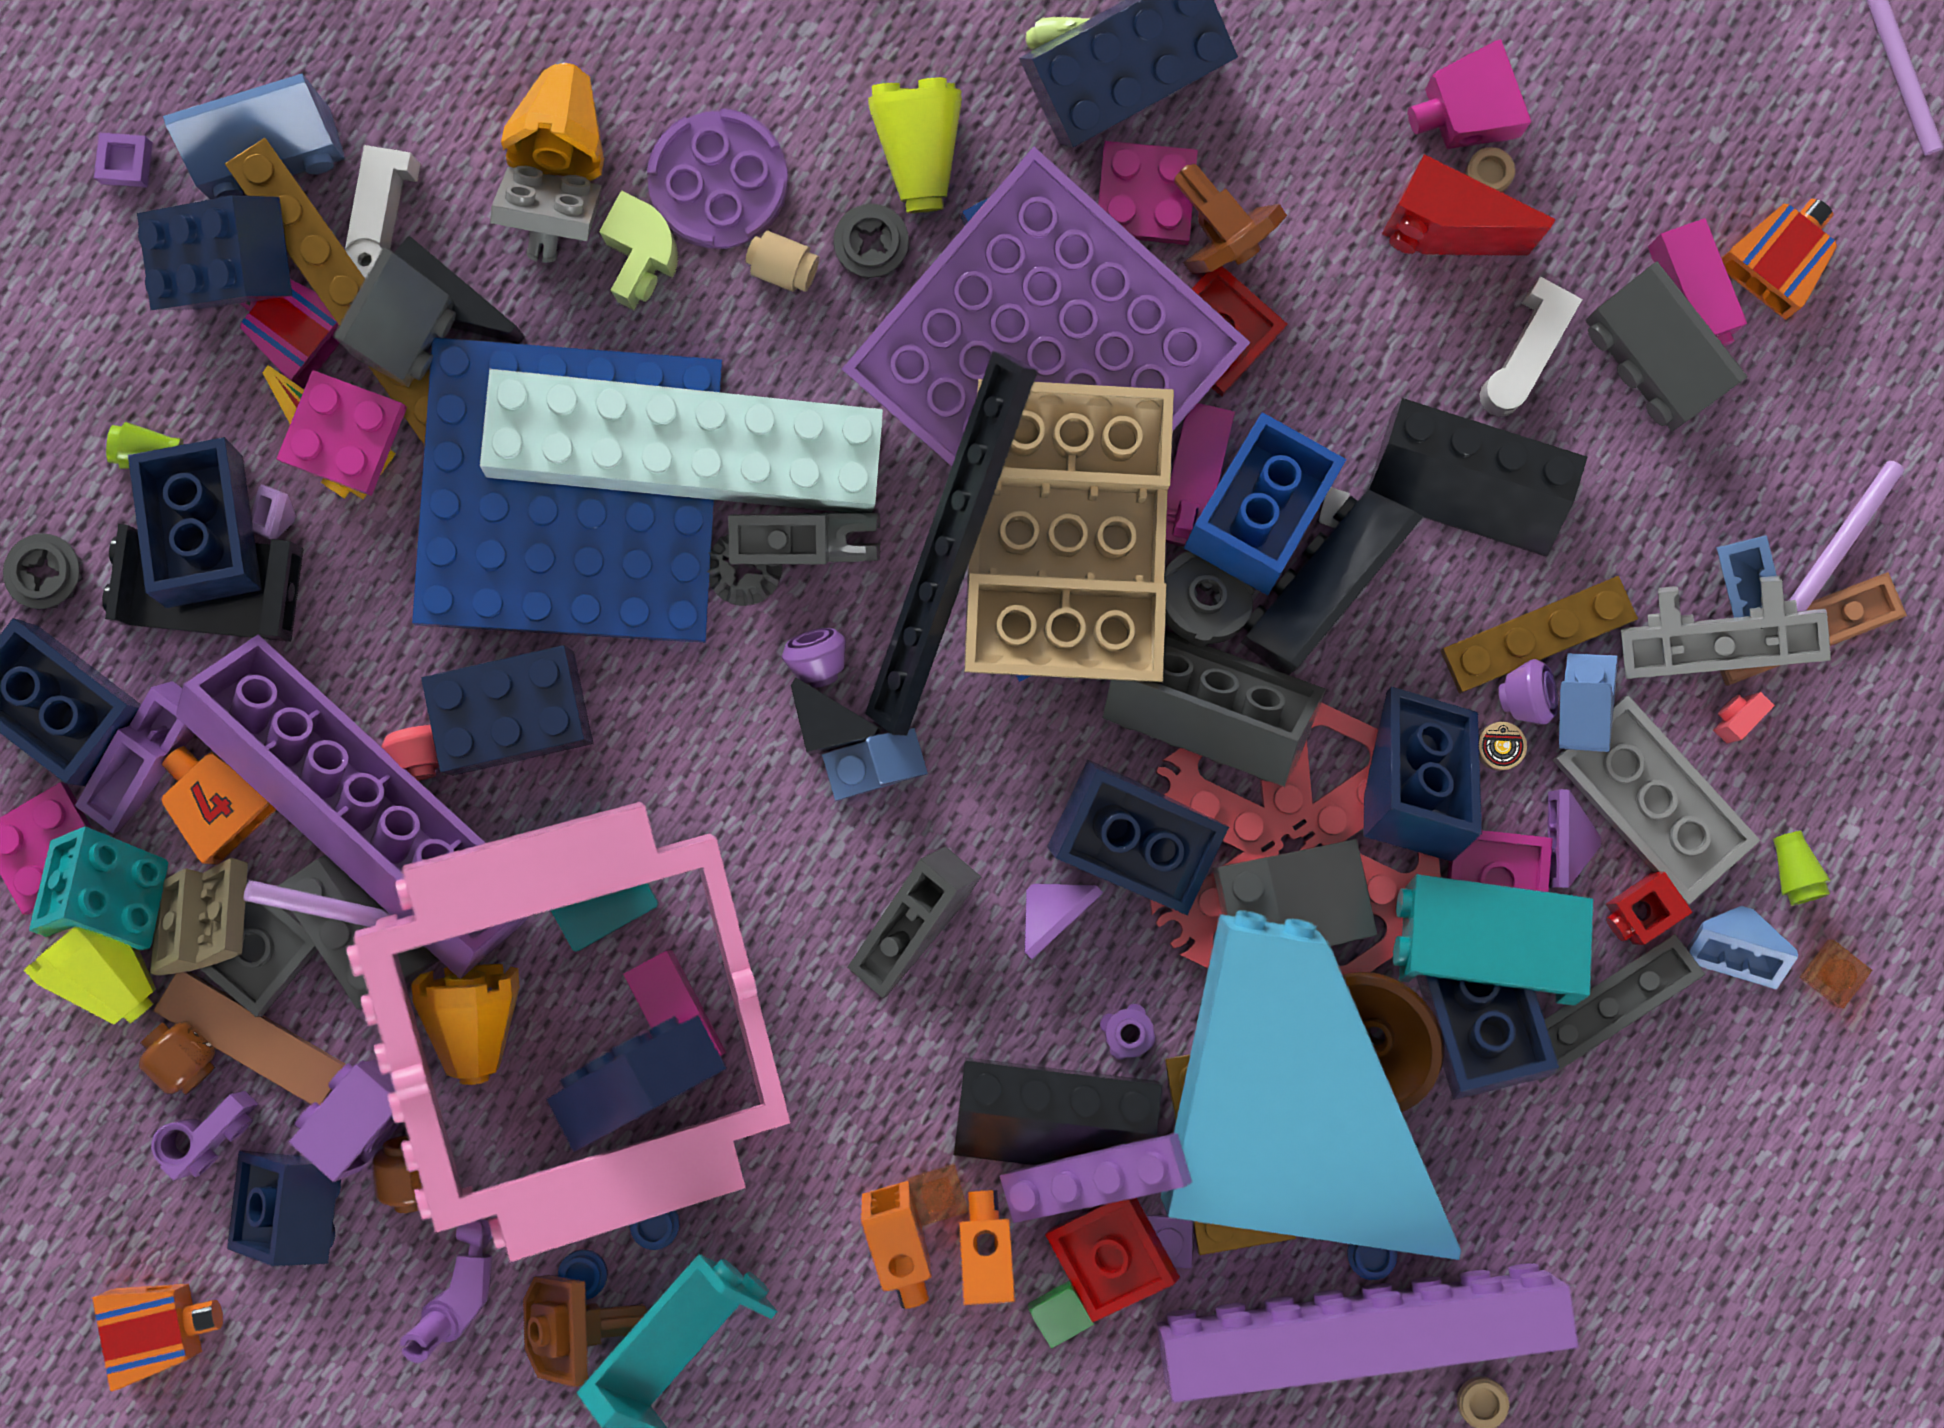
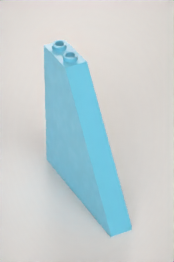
[1161,911,1461,1260]

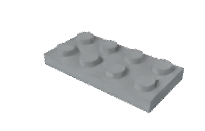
[1552,695,1761,905]

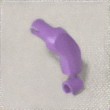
[400,1219,492,1363]

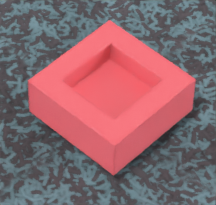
[1713,692,1775,743]

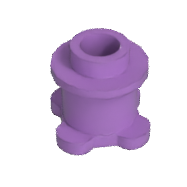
[1100,1004,1155,1059]

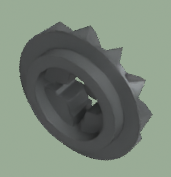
[833,204,909,280]
[3,533,83,610]
[706,534,782,606]

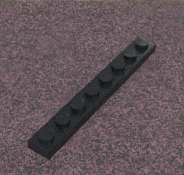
[865,351,1038,736]

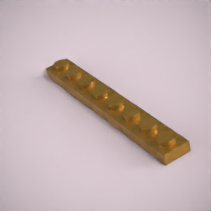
[224,138,430,446]

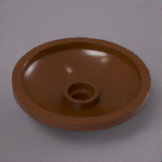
[1342,972,1444,1112]

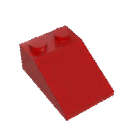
[1381,154,1555,256]

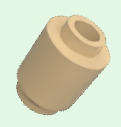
[745,231,820,292]

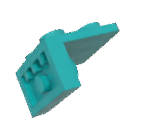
[29,826,168,950]
[551,883,659,952]

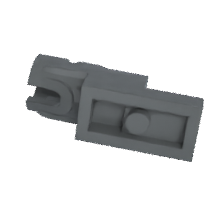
[728,512,881,564]

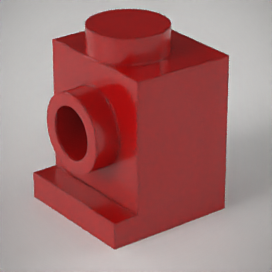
[1606,871,1693,945]

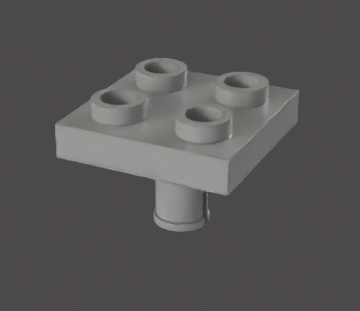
[490,166,602,263]

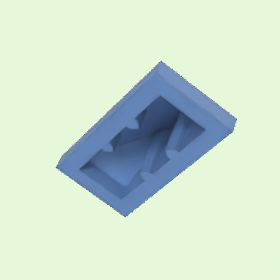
[1716,535,1777,618]
[1686,906,1798,989]

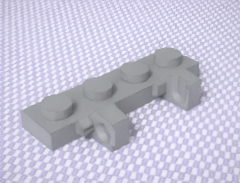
[1621,575,1831,679]

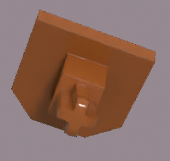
[1174,164,1287,274]
[523,1275,648,1387]

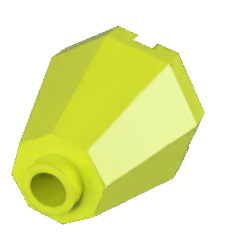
[24,926,156,1025]

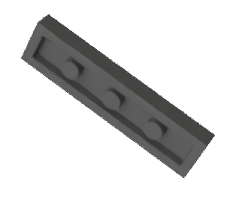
[1538,934,1706,1083]

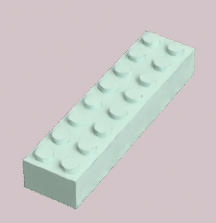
[480,369,883,513]

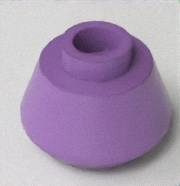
[782,628,846,687]
[1499,659,1558,725]

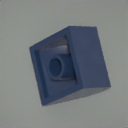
[227,1151,341,1267]

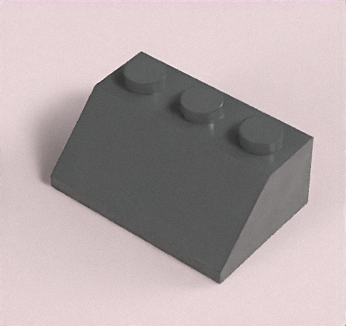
[1585,261,1748,432]
[278,855,440,1009]

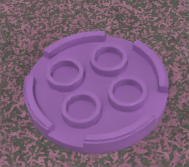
[647,108,788,249]

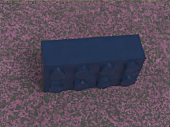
[1019,0,1238,148]

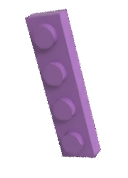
[999,1133,1192,1223]

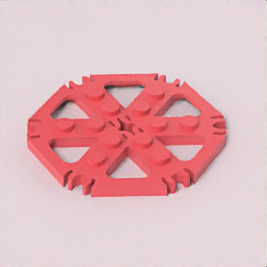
[1150,702,1441,975]

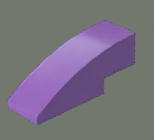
[75,681,194,834]

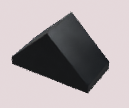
[790,677,880,755]

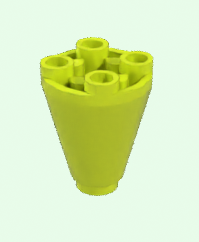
[868,77,962,213]

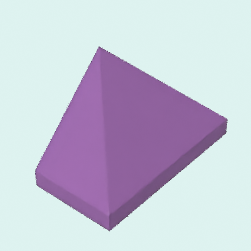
[1548,789,1601,888]
[1024,884,1103,960]

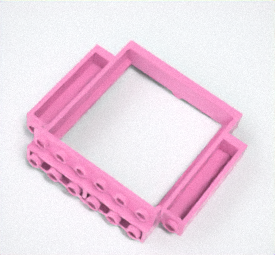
[347,802,790,1262]

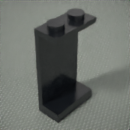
[102,524,304,642]

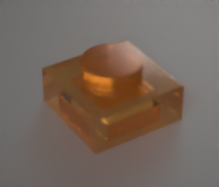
[1799,940,1873,1009]
[908,1163,969,1227]

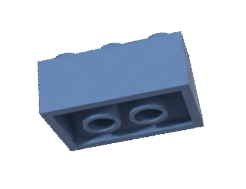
[163,73,345,199]

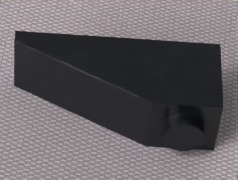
[394,236,525,344]

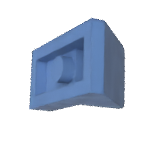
[1559,653,1618,752]
[822,728,928,801]

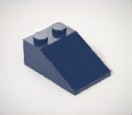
[1364,686,1482,862]
[1047,759,1229,916]

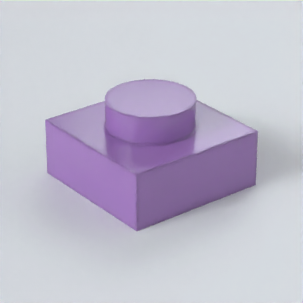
[94,132,153,188]
[1146,1214,1193,1269]

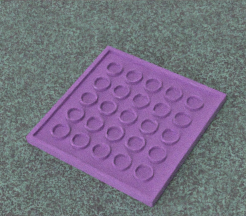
[842,146,1251,467]

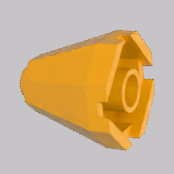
[501,63,604,181]
[411,964,520,1085]

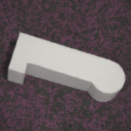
[345,145,421,279]
[1480,276,1583,417]

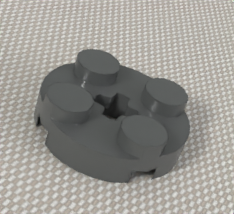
[1164,551,1255,647]

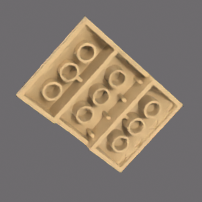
[965,379,1174,682]

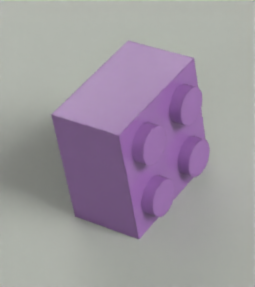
[289,1059,403,1182]

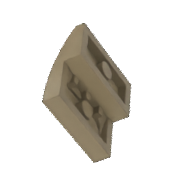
[150,858,248,976]

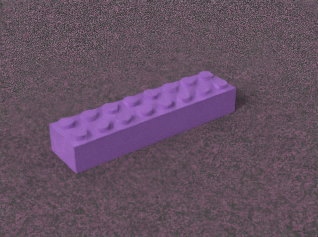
[175,635,529,979]
[1156,1264,1579,1403]

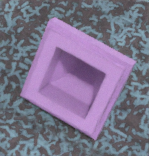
[251,484,296,540]

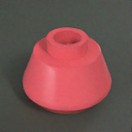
[381,725,439,781]

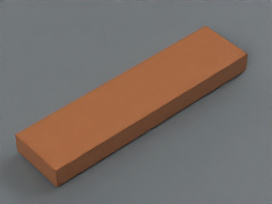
[1720,572,1907,686]
[153,971,347,1105]

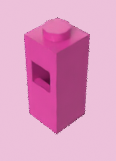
[1648,218,1747,347]
[623,950,726,1056]

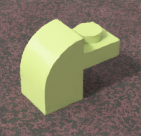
[599,190,678,310]

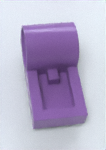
[151,1091,258,1181]

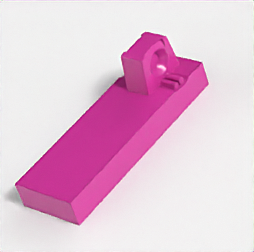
[1166,403,1235,547]

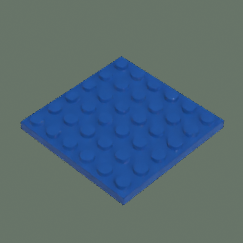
[412,338,722,643]

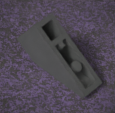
[847,846,981,998]

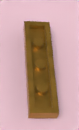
[1440,575,1638,694]

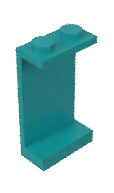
[1393,874,1593,1006]
[576,1254,778,1428]

